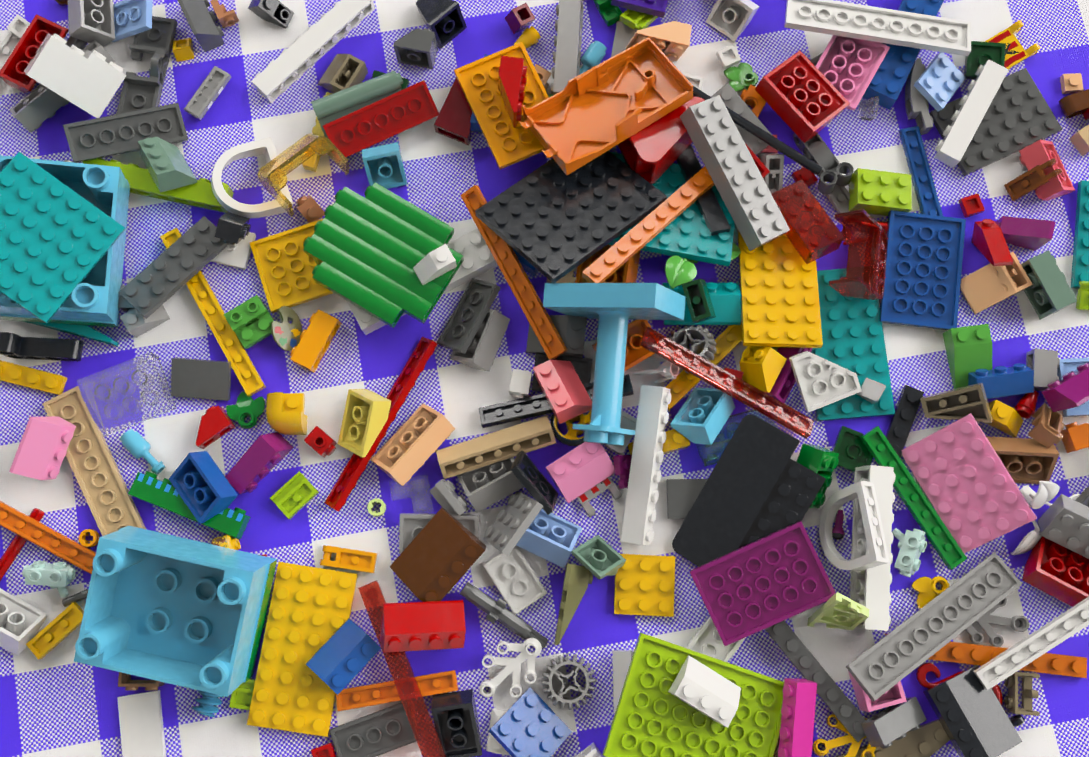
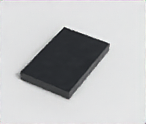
[532,353,592,393]
[511,451,558,515]

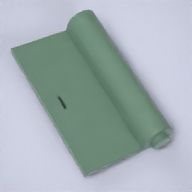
[311,70,403,155]

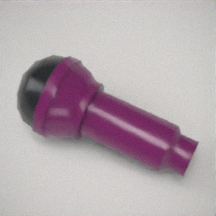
[832,510,845,540]

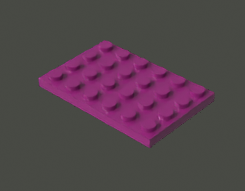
[690,521,836,646]

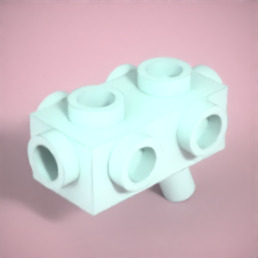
[892,528,927,578]
[22,561,76,598]

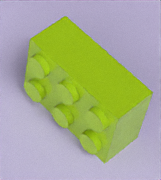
[849,168,912,216]

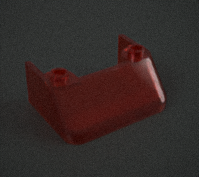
[829,209,887,300]

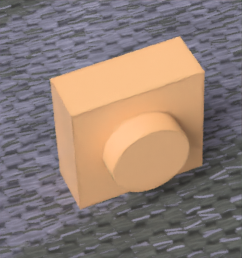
[1060,73,1083,94]

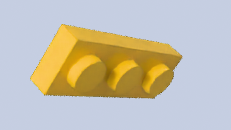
[26,602,84,659]

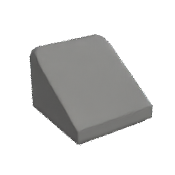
[857,378,886,404]

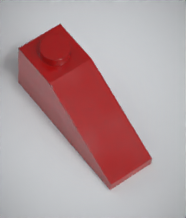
[972,219,1013,266]

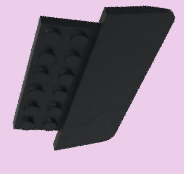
[672,415,826,567]

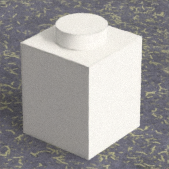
[509,369,532,399]

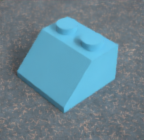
[362,142,408,189]

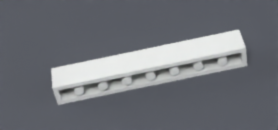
[252,0,375,103]
[621,385,671,545]

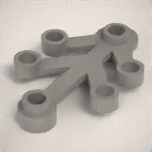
[966,598,1029,647]

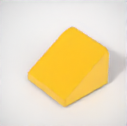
[172,37,194,62]

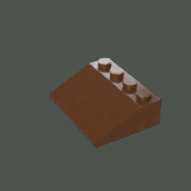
[390,508,486,602]

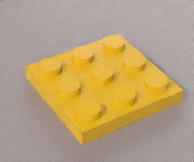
[614,554,675,617]

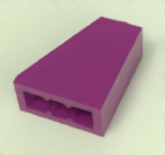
[995,216,1056,251]

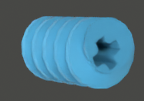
[192,691,224,717]

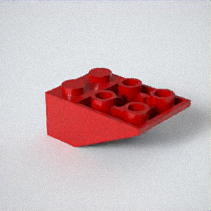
[499,56,527,128]

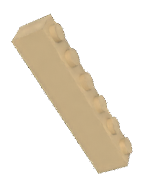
[436,415,556,479]

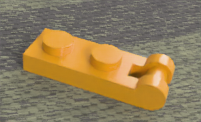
[320,545,378,573]

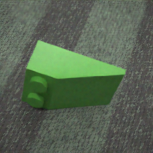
[943,324,992,389]

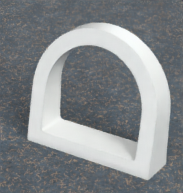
[211,137,293,218]
[819,481,890,571]

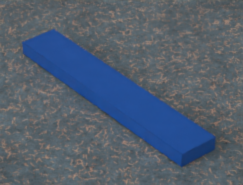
[899,126,943,216]

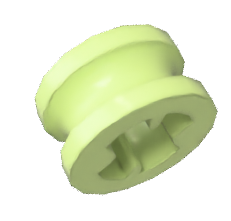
[367,498,386,516]

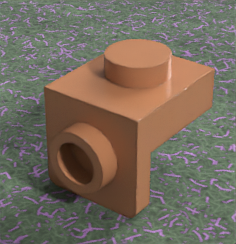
[295,195,324,223]

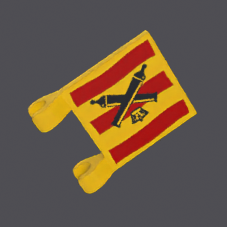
[985,20,1040,69]

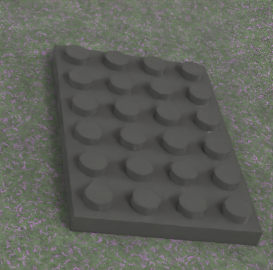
[929,68,1062,176]

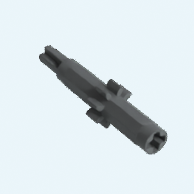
[460,582,549,649]

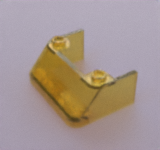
[258,133,349,217]

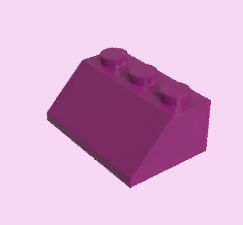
[1042,363,1089,412]

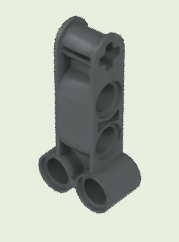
[793,133,854,195]

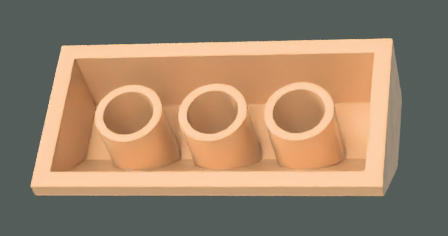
[371,403,455,486]

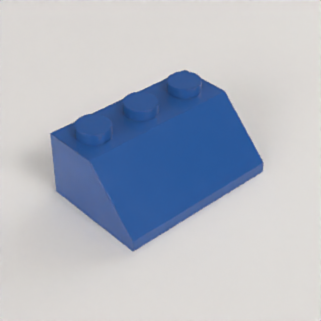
[169,451,238,524]
[306,618,381,695]

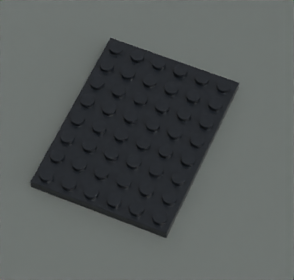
[475,151,667,284]

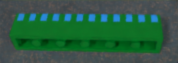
[128,471,251,539]

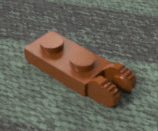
[1004,158,1062,201]

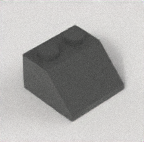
[393,29,438,69]

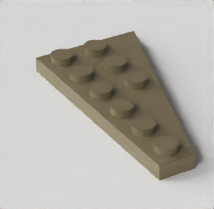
[837,719,950,757]

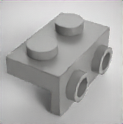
[430,479,469,516]

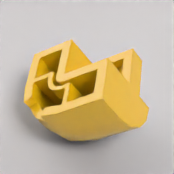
[266,392,307,435]

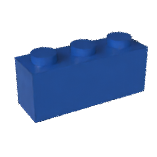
[968,363,1034,399]

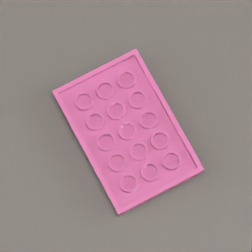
[901,413,1037,553]

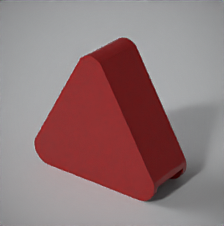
[618,96,705,184]

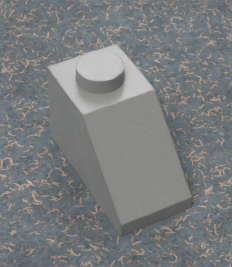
[120,305,170,337]

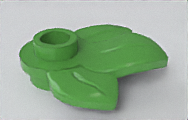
[724,62,758,92]

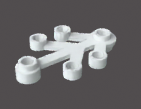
[479,638,542,698]

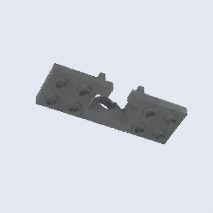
[116,16,178,115]

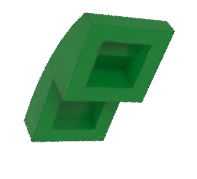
[593,0,622,26]

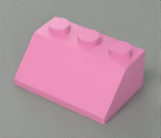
[9,416,76,480]
[546,442,615,504]

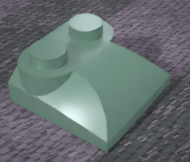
[571,535,626,580]

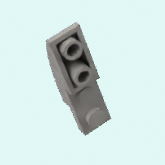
[905,58,933,135]

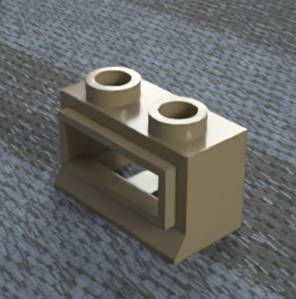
[1004,672,1040,716]

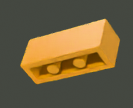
[290,309,342,373]

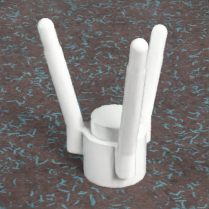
[633,355,679,385]

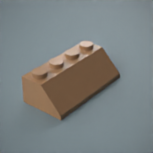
[986,436,1059,484]

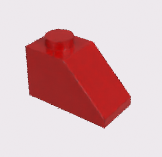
[196,406,236,449]

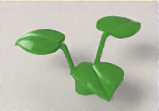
[665,242,741,289]

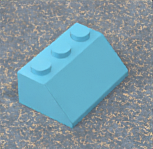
[670,387,735,445]

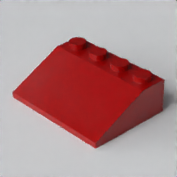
[755,50,850,143]
[1022,536,1089,607]

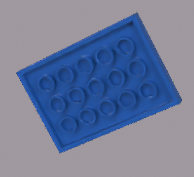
[880,210,966,330]

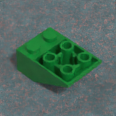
[796,443,839,508]

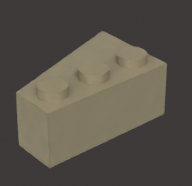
[920,383,993,423]

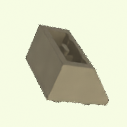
[318,54,368,93]

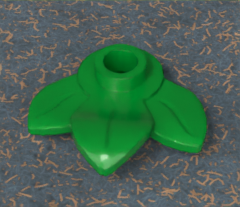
[226,391,265,429]

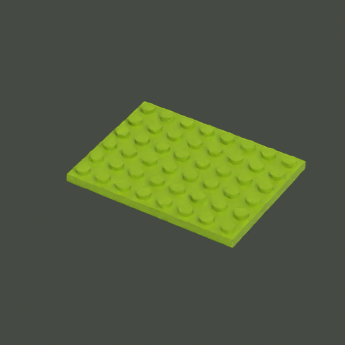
[602,633,784,757]

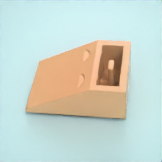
[626,21,692,61]
[960,252,1033,315]

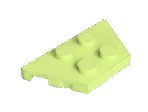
[808,592,869,630]

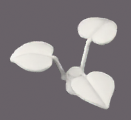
[1011,481,1080,555]

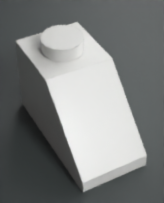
[413,244,457,285]

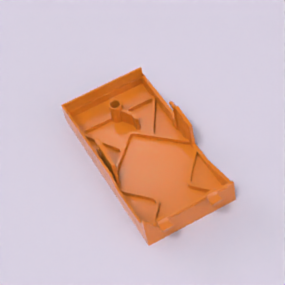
[519,37,693,175]

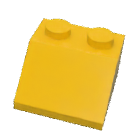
[739,346,787,393]

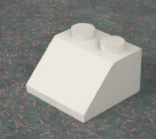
[705,0,760,42]

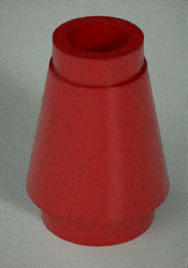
[1015,390,1039,419]

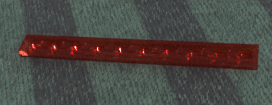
[639,327,814,439]
[358,580,446,757]

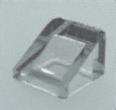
[858,96,879,121]

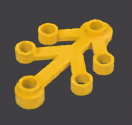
[812,714,876,757]

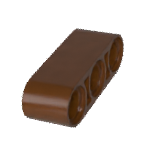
[1059,89,1089,119]

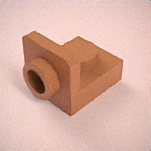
[210,0,239,28]

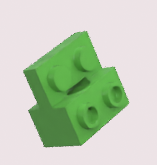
[224,295,274,349]

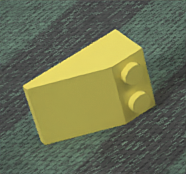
[338,389,391,457]

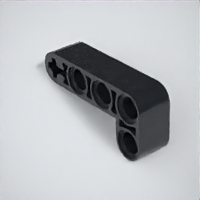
[0,332,83,361]

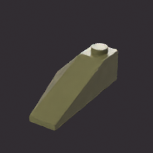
[554,563,593,645]

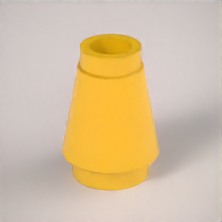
[514,26,541,49]

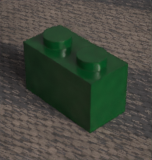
[682,279,716,323]

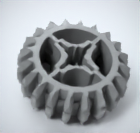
[664,325,717,374]
[542,653,596,710]

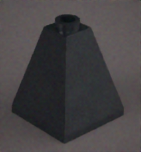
[415,0,467,49]

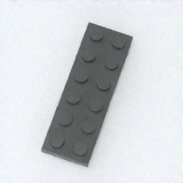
[63,103,188,163]
[118,216,229,319]

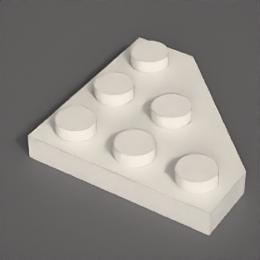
[789,351,862,413]

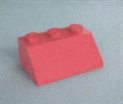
[1019,140,1075,201]
[533,360,592,424]

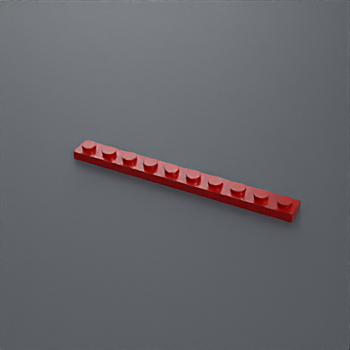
[324,337,437,511]

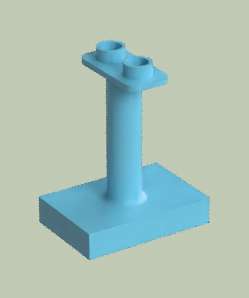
[543,283,686,445]

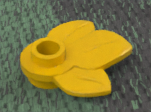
[911,576,949,608]

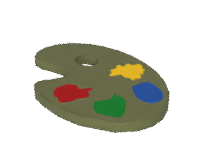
[271,306,302,351]

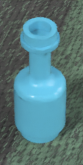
[580,41,607,74]
[120,429,165,474]

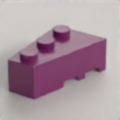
[225,432,294,494]

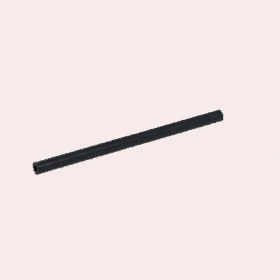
[693,86,823,176]

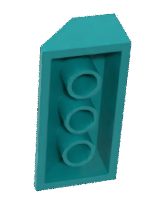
[662,282,741,325]

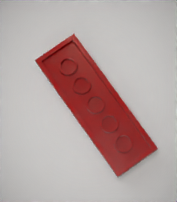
[323,80,439,160]

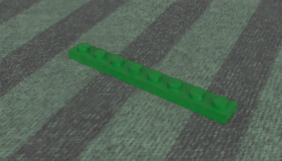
[860,426,967,570]

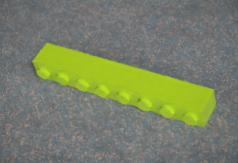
[83,158,234,213]

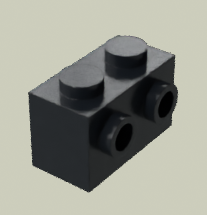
[215,212,251,245]

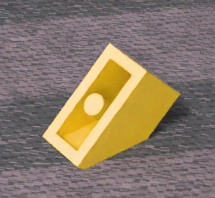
[984,400,1024,438]

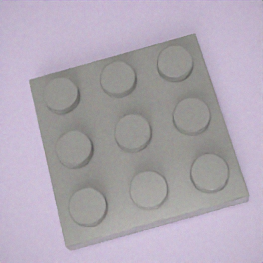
[483,491,543,556]

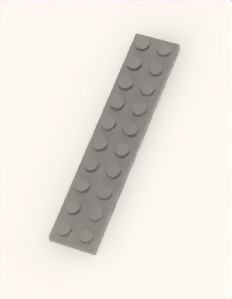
[846,552,1022,702]

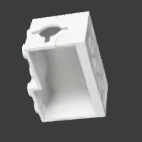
[24,33,126,118]

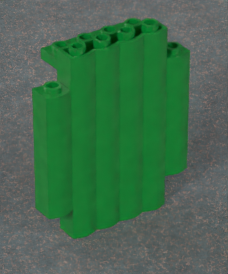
[303,182,464,328]

